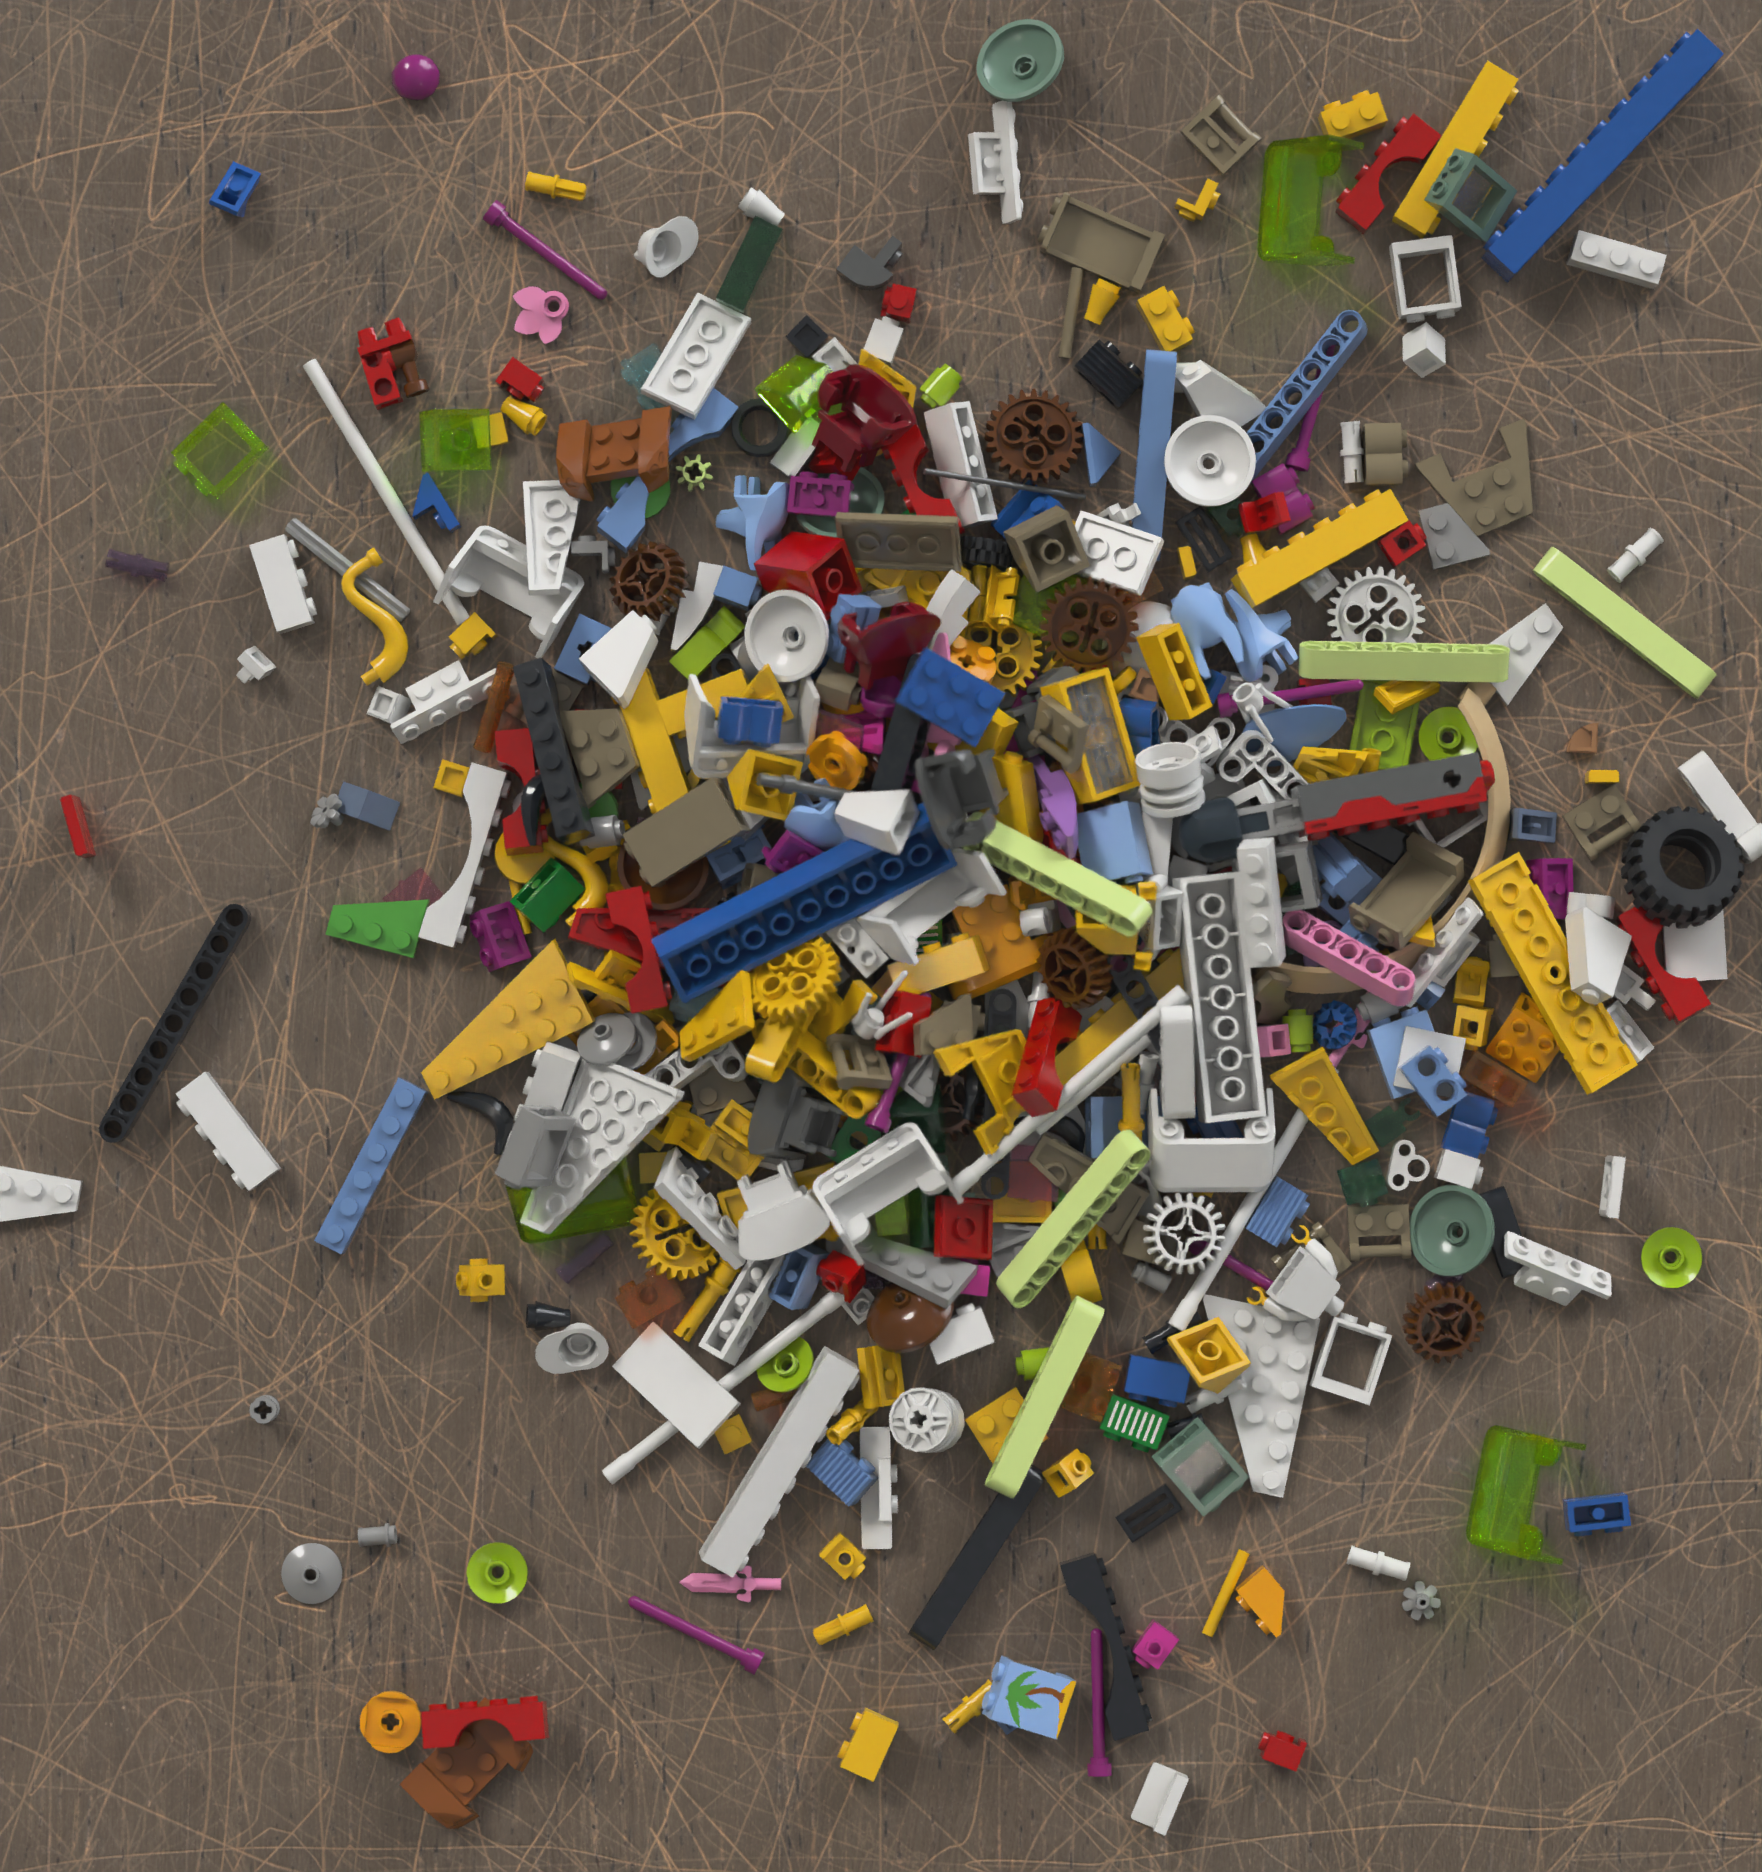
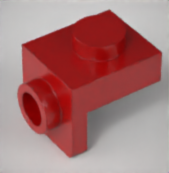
[808,444,861,482]
[1238,492,1291,533]

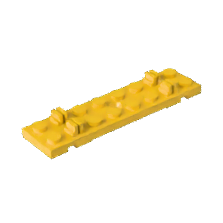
[1468,852,1638,1095]

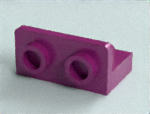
[787,472,855,518]
[761,830,824,874]
[1525,858,1574,919]
[469,901,531,972]

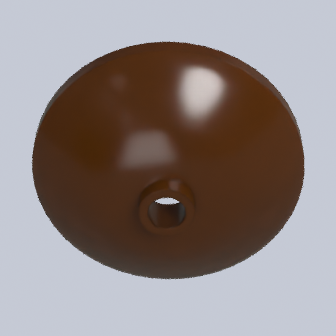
[617,840,709,911]
[866,1282,954,1353]

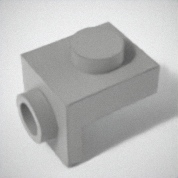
[571,536,615,574]

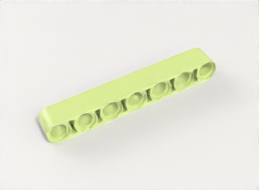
[1533,547,1717,699]
[1298,641,1510,682]
[961,812,1153,937]
[996,1130,1151,1308]
[985,1296,1105,1499]

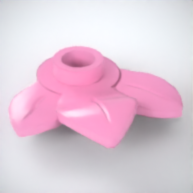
[513,287,569,344]

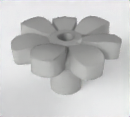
[310,794,344,828]
[1402,1581,1441,1620]

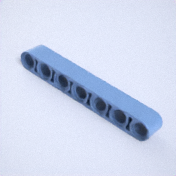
[1247,310,1367,483]
[1131,349,1177,561]

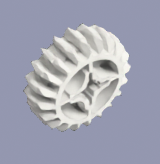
[1143,1192,1226,1274]

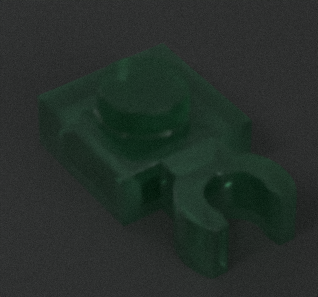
[1364,1098,1421,1148]

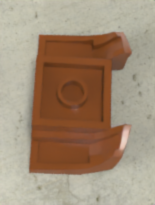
[556,406,672,502]
[399,1697,533,1829]

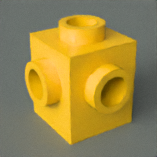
[456,1258,505,1302]

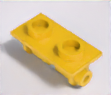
[983,565,1020,633]

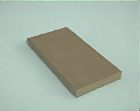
[835,512,962,572]

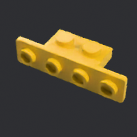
[566,950,675,1025]

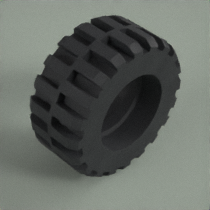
[1621,806,1744,929]

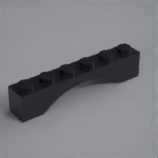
[513,658,595,845]
[1059,1552,1153,1741]

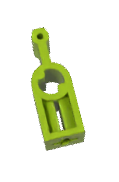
[669,606,745,681]

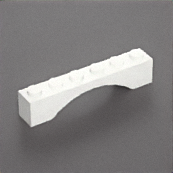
[418,762,512,948]

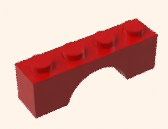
[1336,113,1442,235]
[881,422,965,535]
[495,728,548,856]
[605,886,672,1014]
[1616,907,1711,1025]
[1011,996,1082,1117]
[421,1696,549,1749]

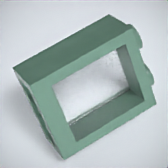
[1424,148,1518,242]
[1152,1417,1249,1517]

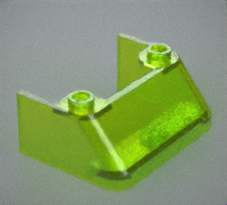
[1257,134,1364,267]
[502,1152,639,1244]
[1466,1425,1586,1565]

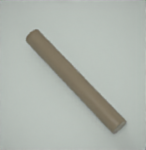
[1059,267,1084,359]

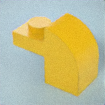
[649,1106,719,1161]
[1061,1239,1103,1303]

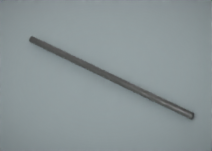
[923,468,1086,500]

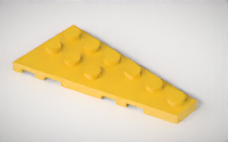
[421,939,596,1100]

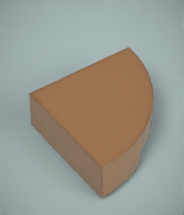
[1128,668,1159,702]
[1566,723,1598,754]

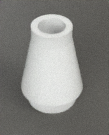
[738,187,785,228]

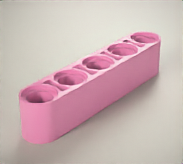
[1283,910,1415,1006]

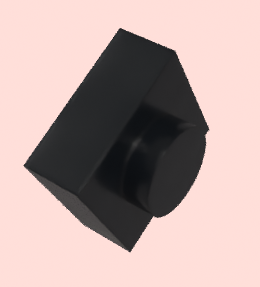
[786,315,828,359]

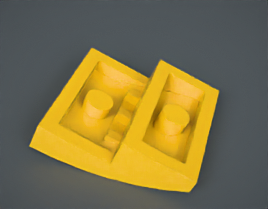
[707,1099,765,1181]

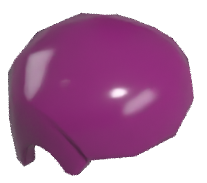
[392,54,440,101]
[860,676,902,718]

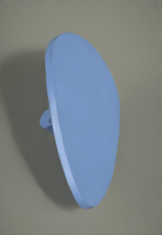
[1242,704,1347,767]

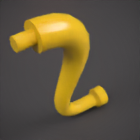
[341,547,409,686]
[541,808,609,929]

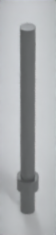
[756,773,921,805]

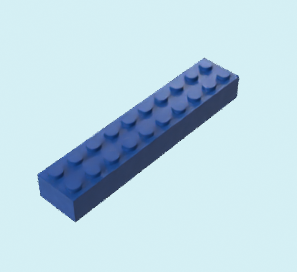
[1482,29,1724,283]
[651,803,958,1004]

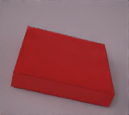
[60,794,96,858]
[934,1195,994,1260]

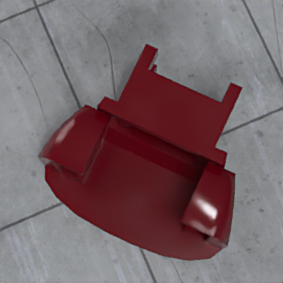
[811,364,916,472]
[837,602,941,690]

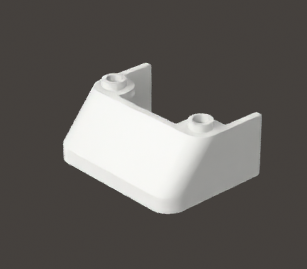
[433,526,584,658]
[684,675,820,779]
[855,848,1007,965]
[1146,1088,1275,1192]
[812,1123,964,1266]

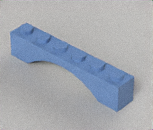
[596,388,739,553]
[314,1078,428,1255]

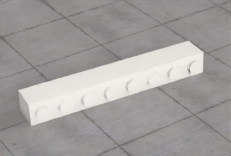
[699,1346,859,1578]

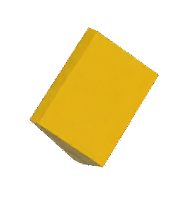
[727,749,803,821]
[1167,1317,1251,1394]

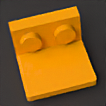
[1485,992,1560,1083]

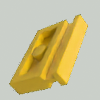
[857,1345,905,1409]

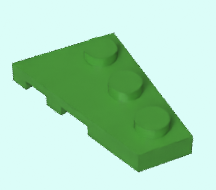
[325,899,430,958]

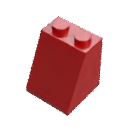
[753,531,863,621]

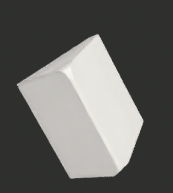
[366,686,412,724]

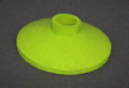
[1418,707,1478,761]
[1641,1227,1702,1288]
[756,1337,814,1393]
[467,1542,528,1604]

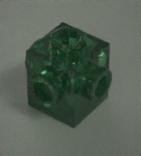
[1337,1158,1388,1208]

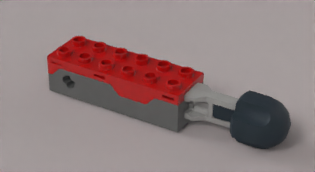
[1179,752,1495,862]

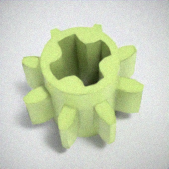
[676,454,713,492]

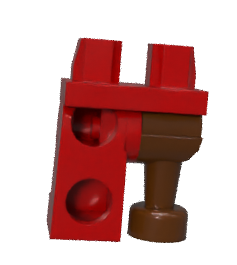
[357,318,429,410]

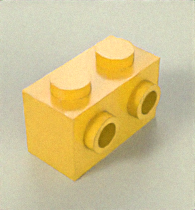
[1318,90,1388,146]
[1136,286,1195,352]
[837,1707,899,1782]

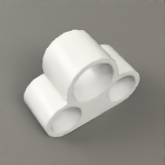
[1567,892,1616,919]
[1386,1140,1430,1191]

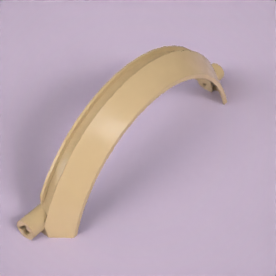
[1251,682,1511,1002]

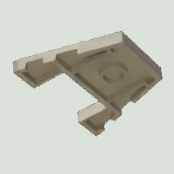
[1414,418,1533,537]
[560,709,640,810]

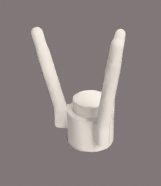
[1232,683,1293,743]
[852,971,912,1040]

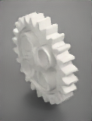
[1326,566,1426,643]

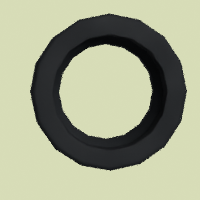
[731,398,789,458]

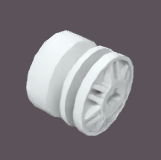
[1135,742,1205,818]
[889,1388,965,1453]

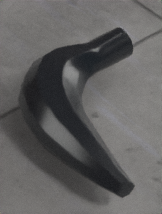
[521,774,546,846]
[962,1062,985,1120]
[447,1092,513,1155]
[1013,1115,1085,1153]

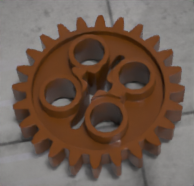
[984,389,1083,486]
[1039,576,1139,672]

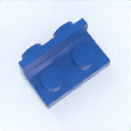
[991,480,1065,540]

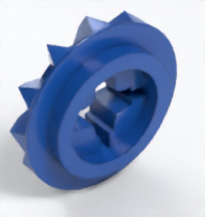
[1313,1000,1357,1049]

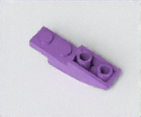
[1028,755,1079,859]

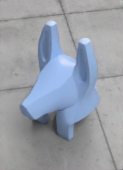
[716,475,790,571]
[1170,582,1244,680]
[1225,589,1299,682]
[784,778,851,852]

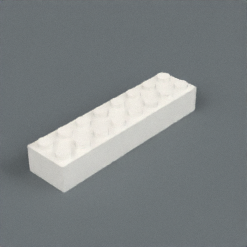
[1172,872,1266,1123]

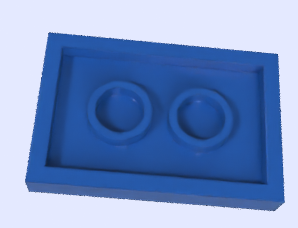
[895,648,1005,747]

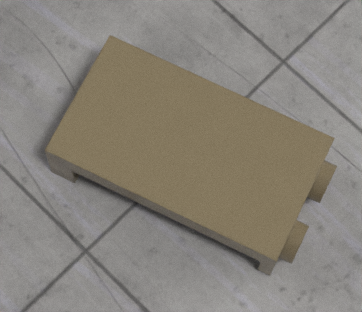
[1037,192,1165,294]
[622,777,752,888]
[1349,832,1465,951]

